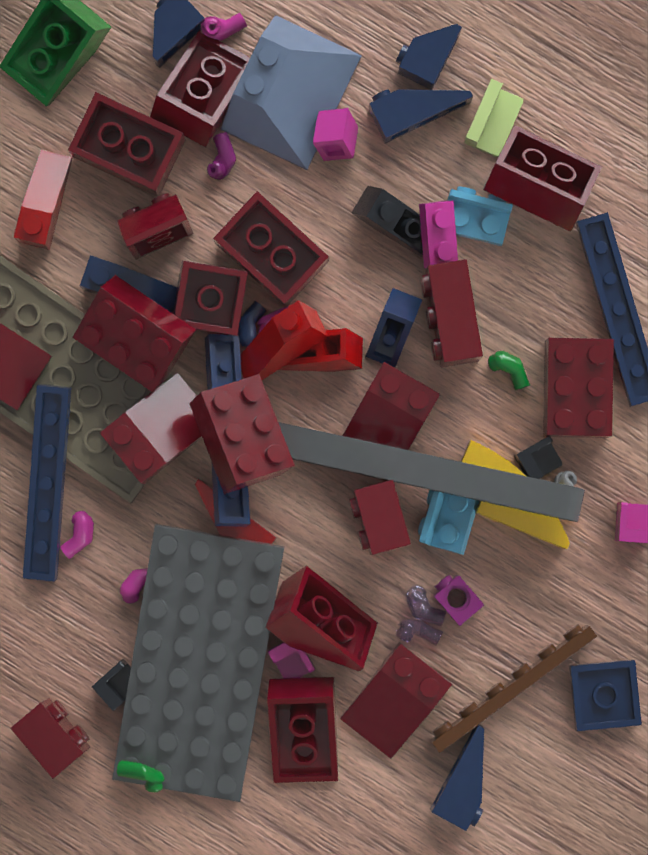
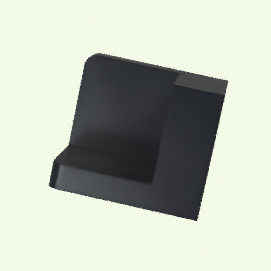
[514,436,562,479]
[92,659,131,711]

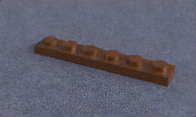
[431,624,597,753]

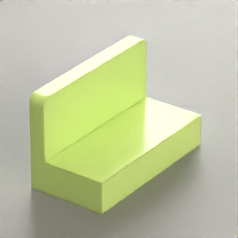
[464,79,523,157]

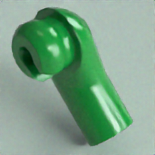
[488,351,530,391]
[117,760,165,792]

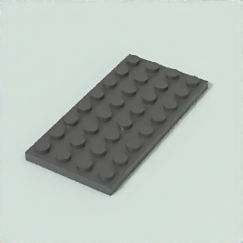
[112,524,285,802]

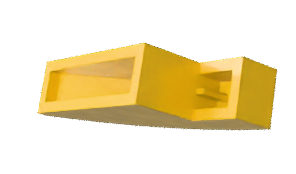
[461,440,570,549]

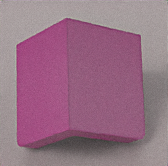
[313,108,358,161]
[615,502,648,543]
[268,642,315,678]

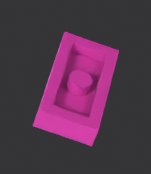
[419,200,458,268]

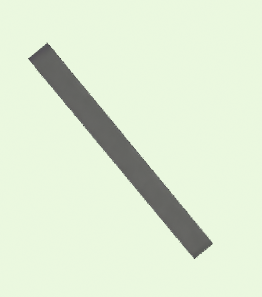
[278,422,585,522]

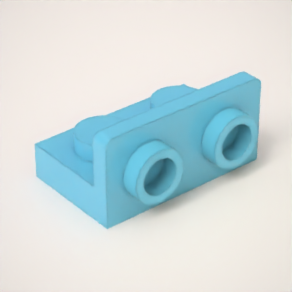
[447,186,513,246]
[418,490,479,555]

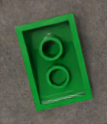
[0,0,112,107]

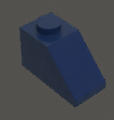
[153,0,205,68]
[396,24,462,90]
[365,288,422,368]

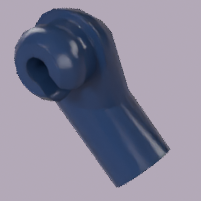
[237,301,267,348]

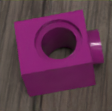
[433,574,484,626]

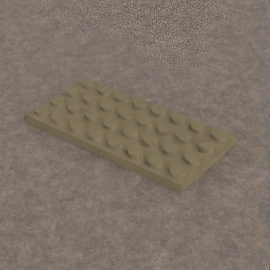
[0,256,199,503]

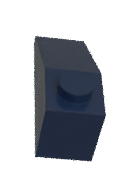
[369,89,473,144]
[80,255,177,314]
[430,724,484,831]

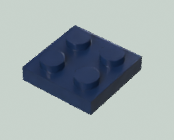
[569,659,642,731]

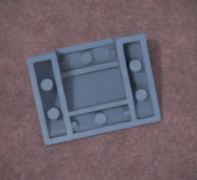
[221,15,362,170]

